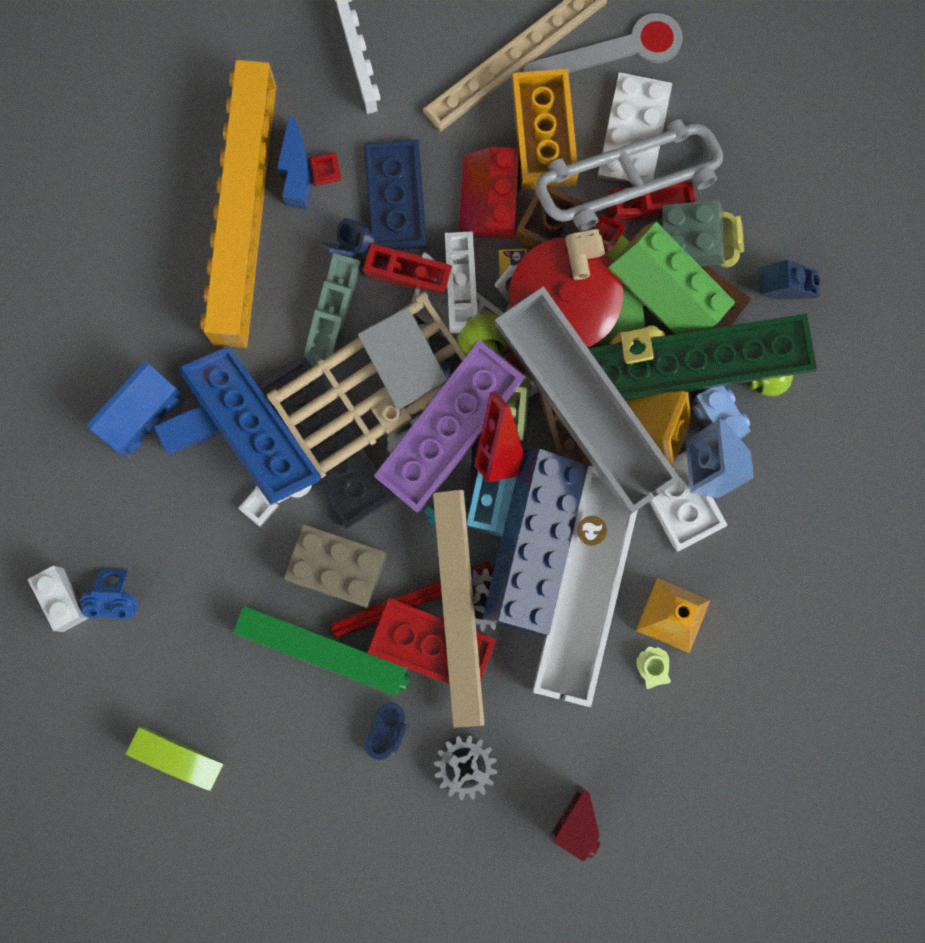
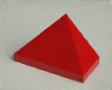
[593,214,626,252]

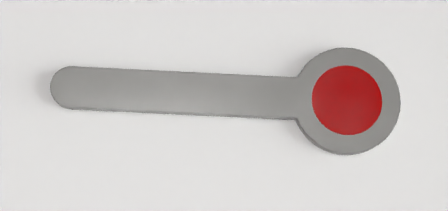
[523,13,683,73]

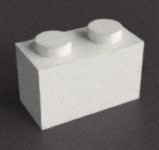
[28,566,89,632]

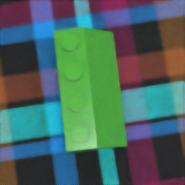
[607,222,735,335]

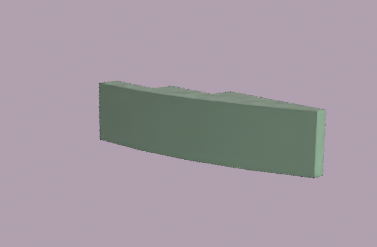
[303,253,362,367]

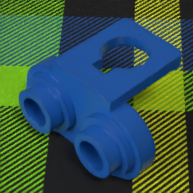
[79,569,138,620]

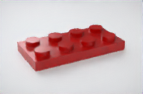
[367,598,496,684]

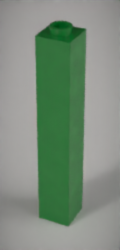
[233,606,410,696]

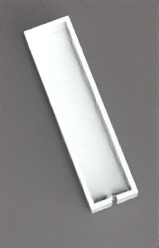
[532,466,638,707]

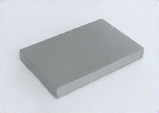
[358,307,448,410]

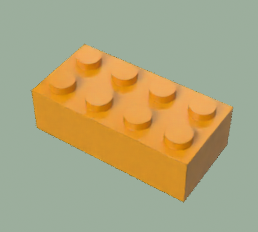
[512,69,579,190]

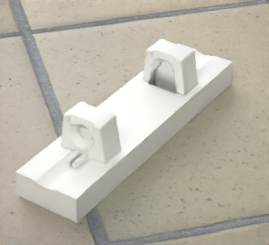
[445,232,478,333]

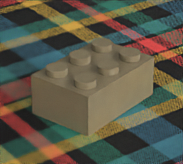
[284,525,387,609]

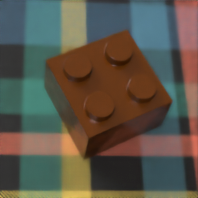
[515,185,584,249]

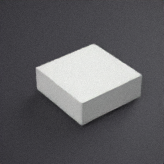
[238,488,279,527]

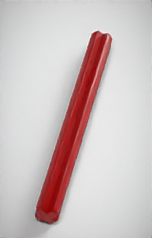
[331,562,493,637]

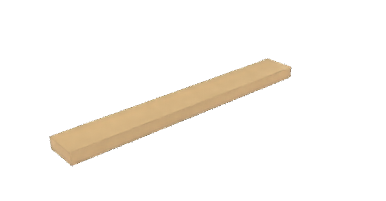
[423,0,607,132]
[433,490,485,727]

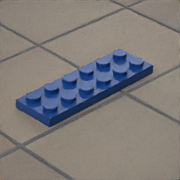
[180,346,321,505]

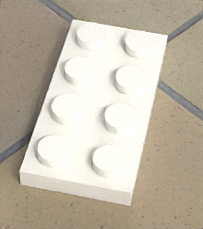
[597,72,672,185]

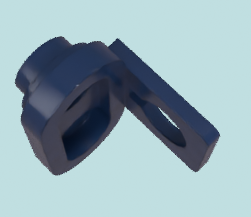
[316,218,374,257]
[365,703,408,760]

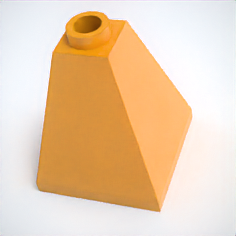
[626,391,692,467]
[635,578,710,653]

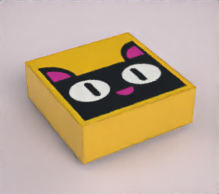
[498,249,527,279]

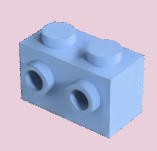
[691,386,751,439]

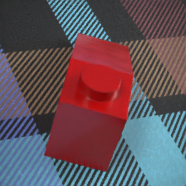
[363,243,453,294]
[474,391,523,482]

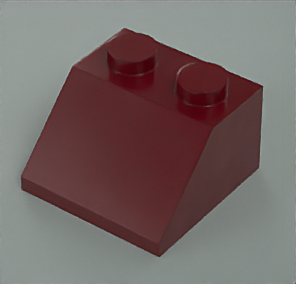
[549,786,601,862]

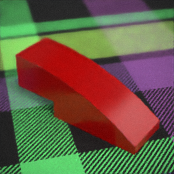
[604,181,696,221]

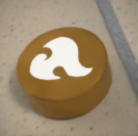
[577,516,607,546]

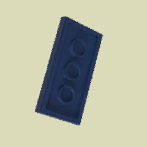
[364,140,427,250]

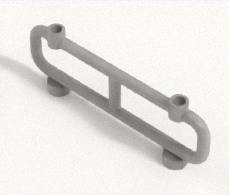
[535,119,723,232]

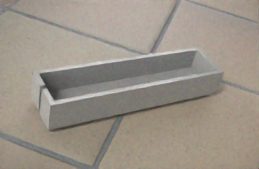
[494,286,681,515]

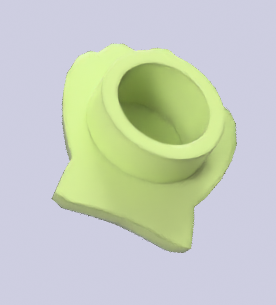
[637,646,671,689]

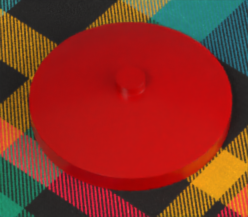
[509,238,623,348]

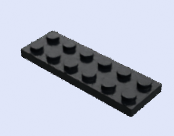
[258,356,395,529]

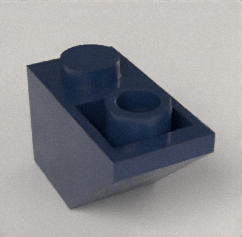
[759,260,821,299]

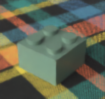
[663,200,725,266]

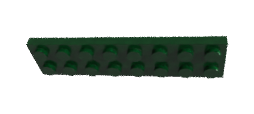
[588,313,817,401]

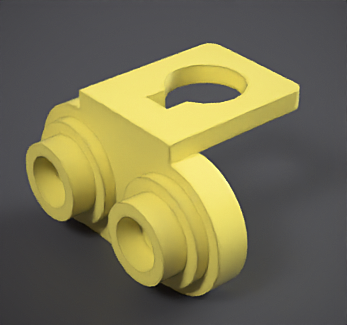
[718,212,744,268]
[609,326,665,364]

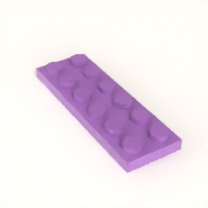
[374,340,526,513]

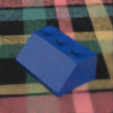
[86,361,182,457]

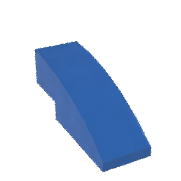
[277,116,310,210]
[154,406,221,456]

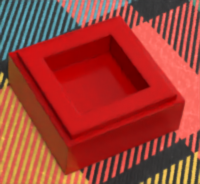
[309,152,342,186]

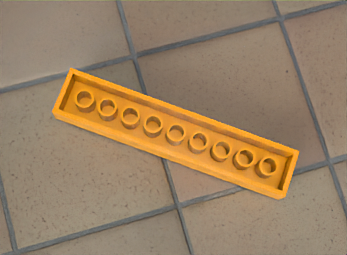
[201,60,276,349]

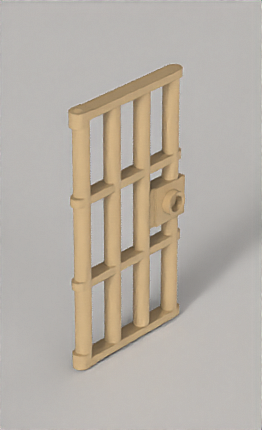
[266,292,466,478]

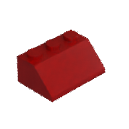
[459,147,519,239]

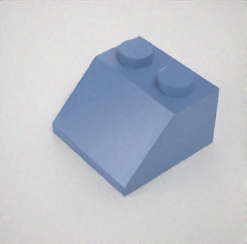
[686,419,754,498]

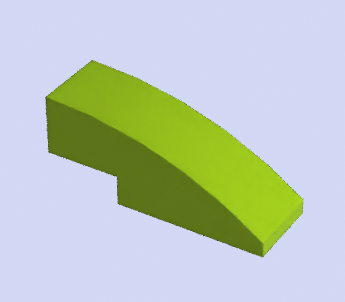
[126,726,224,791]

